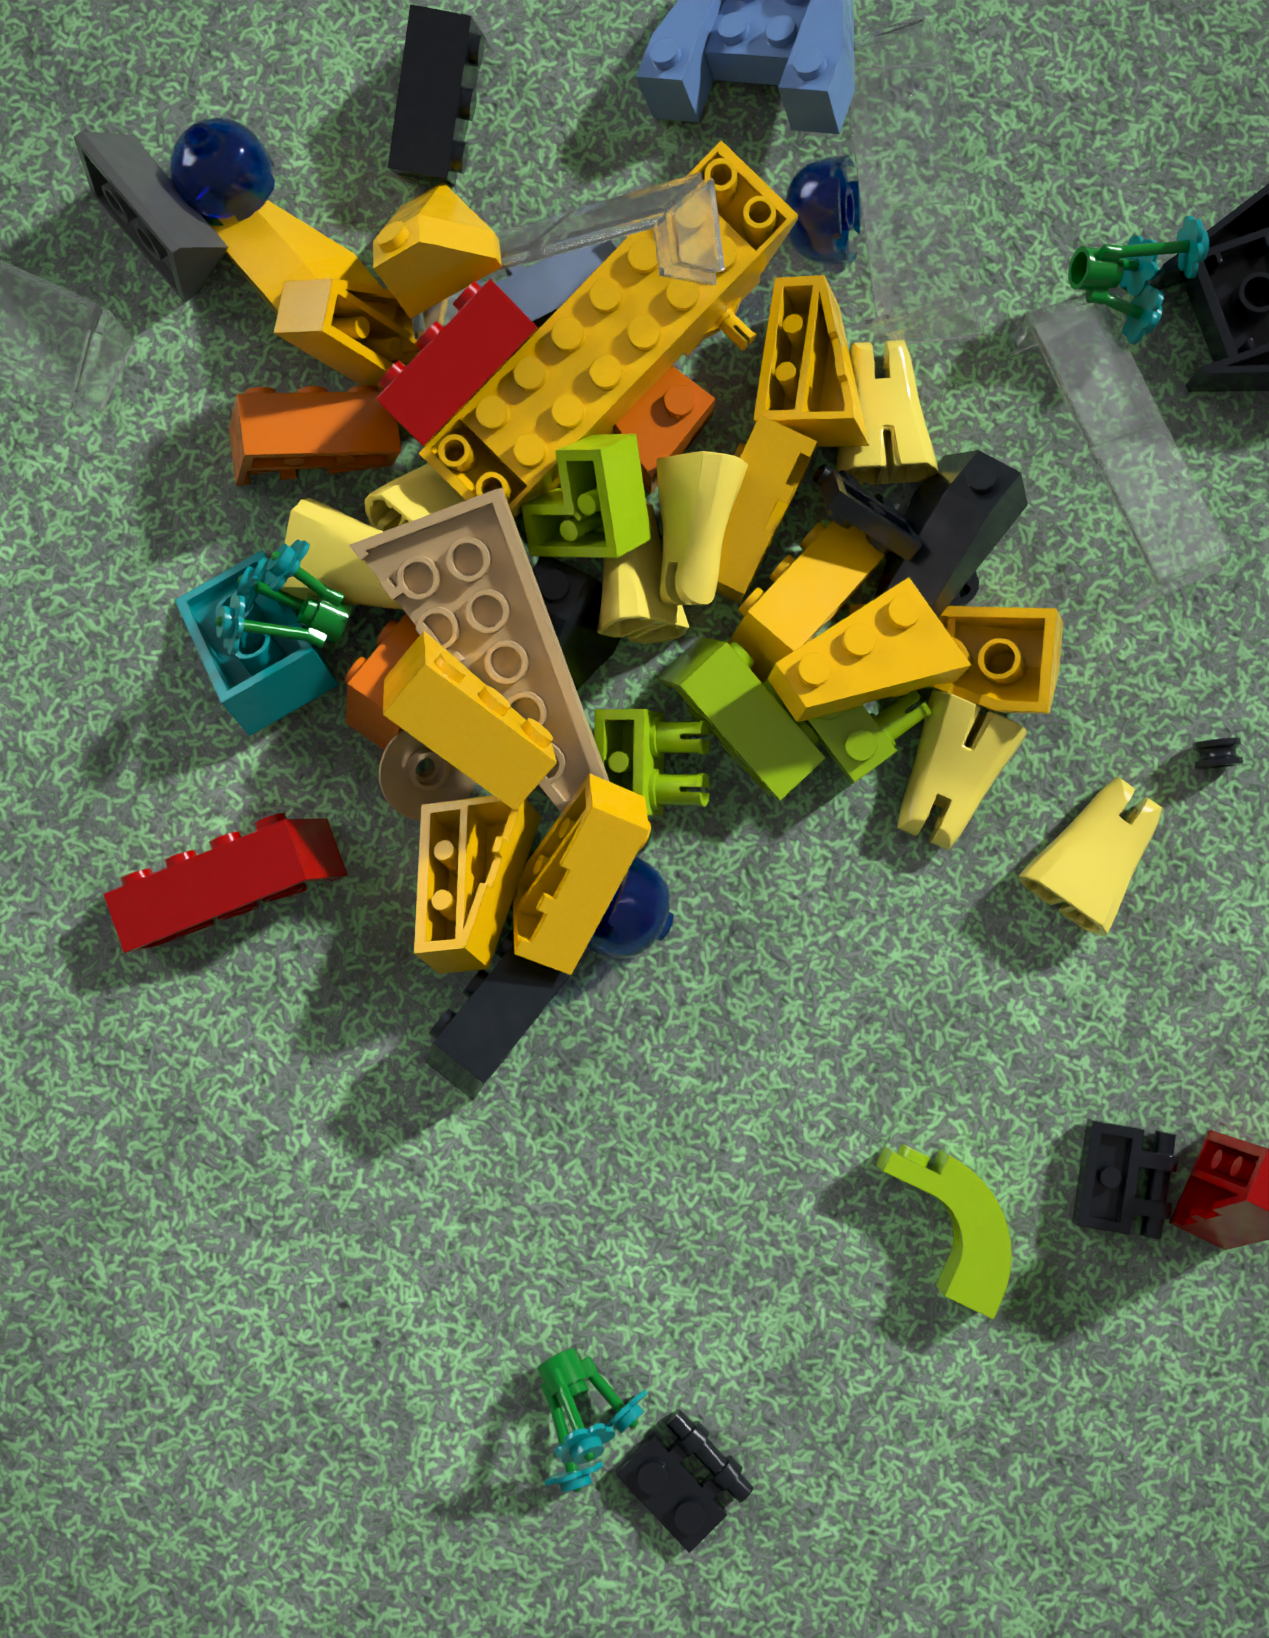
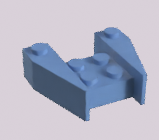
[636,0,855,134]

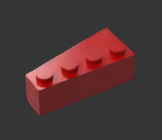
[103,813,348,953]

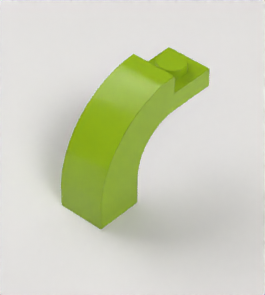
[876,1143,1012,1320]

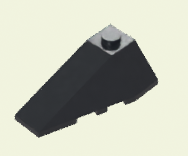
[533,556,621,691]

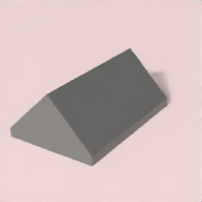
[74,131,228,303]

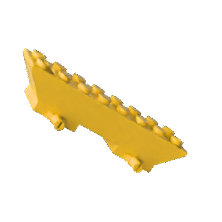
[418,140,798,518]

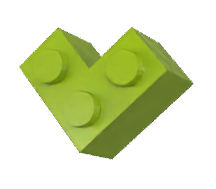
[521,433,651,558]

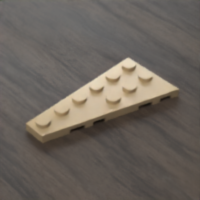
[349,488,610,813]

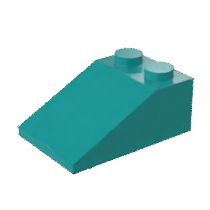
[175,550,339,736]

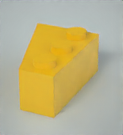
[414,795,541,974]

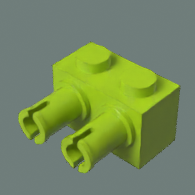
[804,690,932,785]
[594,709,711,815]

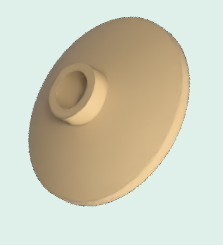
[379,730,476,821]

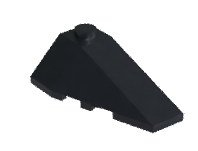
[873,450,1028,618]

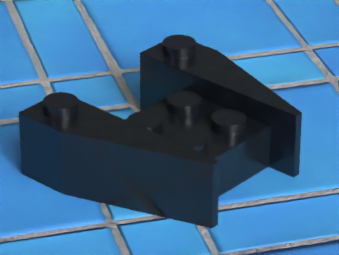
[1149,184,1269,392]

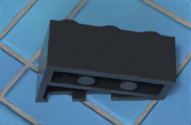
[388,4,486,185]
[425,929,582,1100]

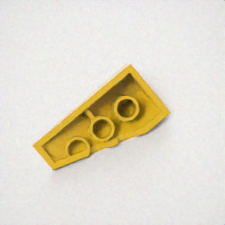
[188,172,382,354]
[373,181,502,319]
[849,604,1063,714]

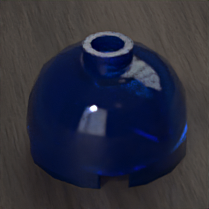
[169,117,275,226]
[784,155,861,264]
[586,856,674,959]

